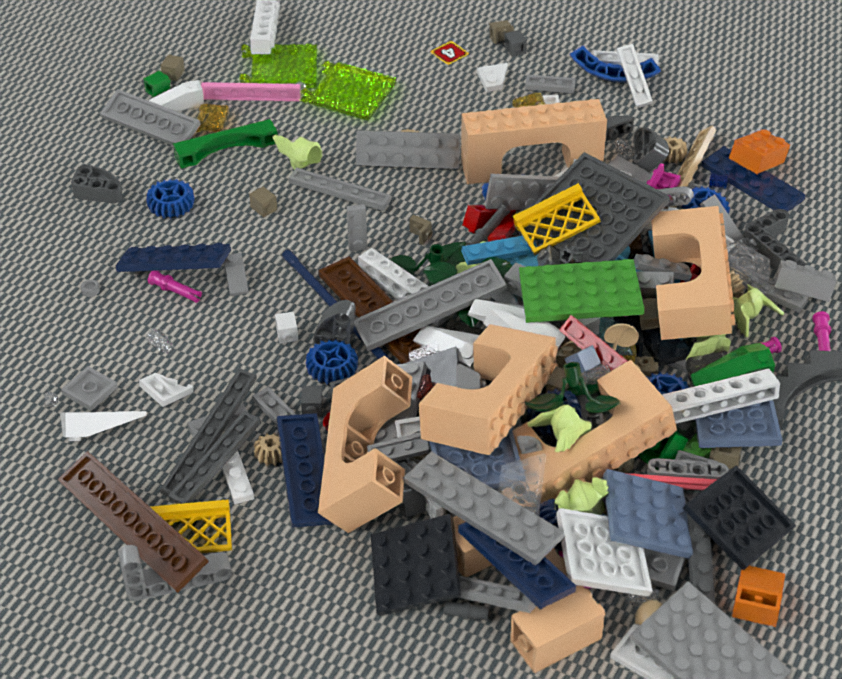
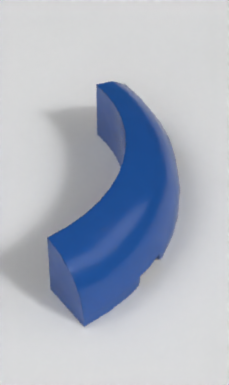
[570,45,661,83]

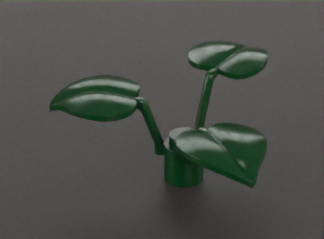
[388,241,466,286]
[423,257,512,328]
[525,362,621,413]

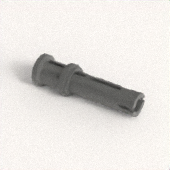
[466,205,510,245]

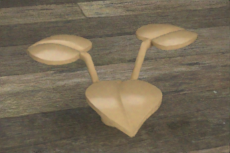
[557,324,641,378]

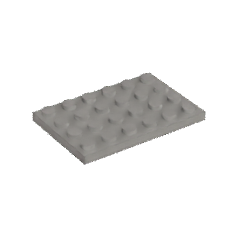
[629,582,791,679]

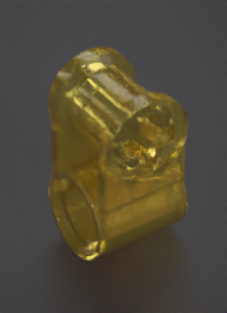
[512,92,546,108]

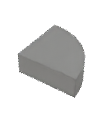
[517,436,542,454]

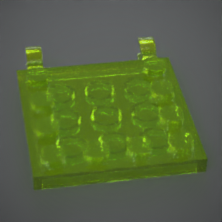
[239,44,317,89]
[300,61,397,121]

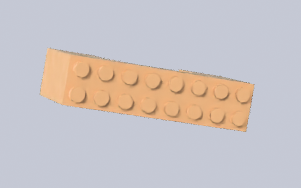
[461,99,607,184]
[652,206,735,340]
[419,324,558,455]
[318,356,413,533]
[512,360,677,511]
[453,492,605,674]

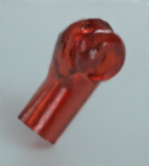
[416,374,432,401]

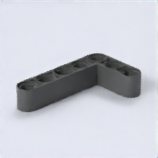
[744,209,808,271]

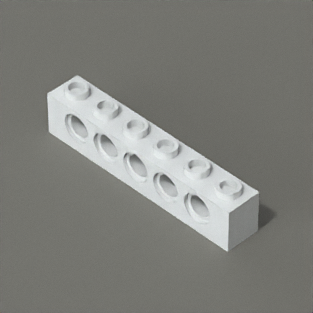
[250,0,280,54]
[358,248,451,327]
[662,369,780,424]

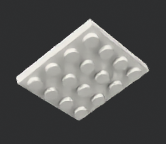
[556,508,653,597]

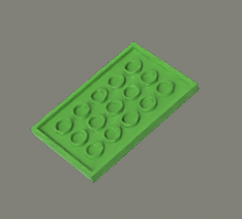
[519,259,644,323]

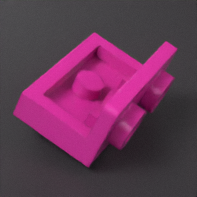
[646,163,681,197]

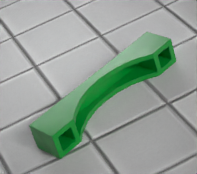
[173,119,278,169]

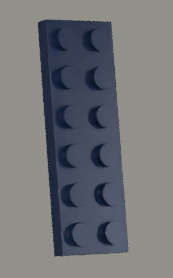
[701,146,806,212]
[115,243,231,272]
[276,413,333,528]
[458,522,576,609]

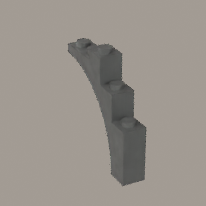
[773,350,842,431]

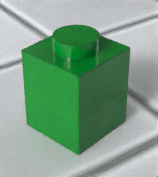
[143,70,171,98]

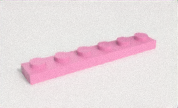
[201,82,301,101]

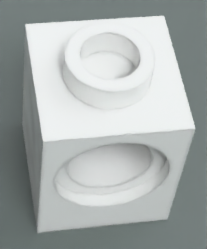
[275,312,298,344]

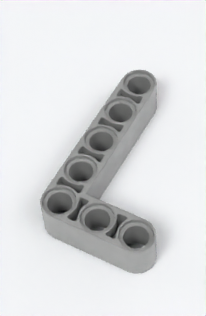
[118,545,232,601]

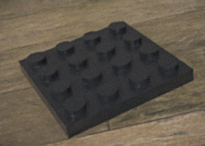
[683,465,796,570]
[370,514,461,616]

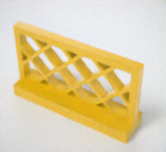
[513,183,601,255]
[151,499,232,553]

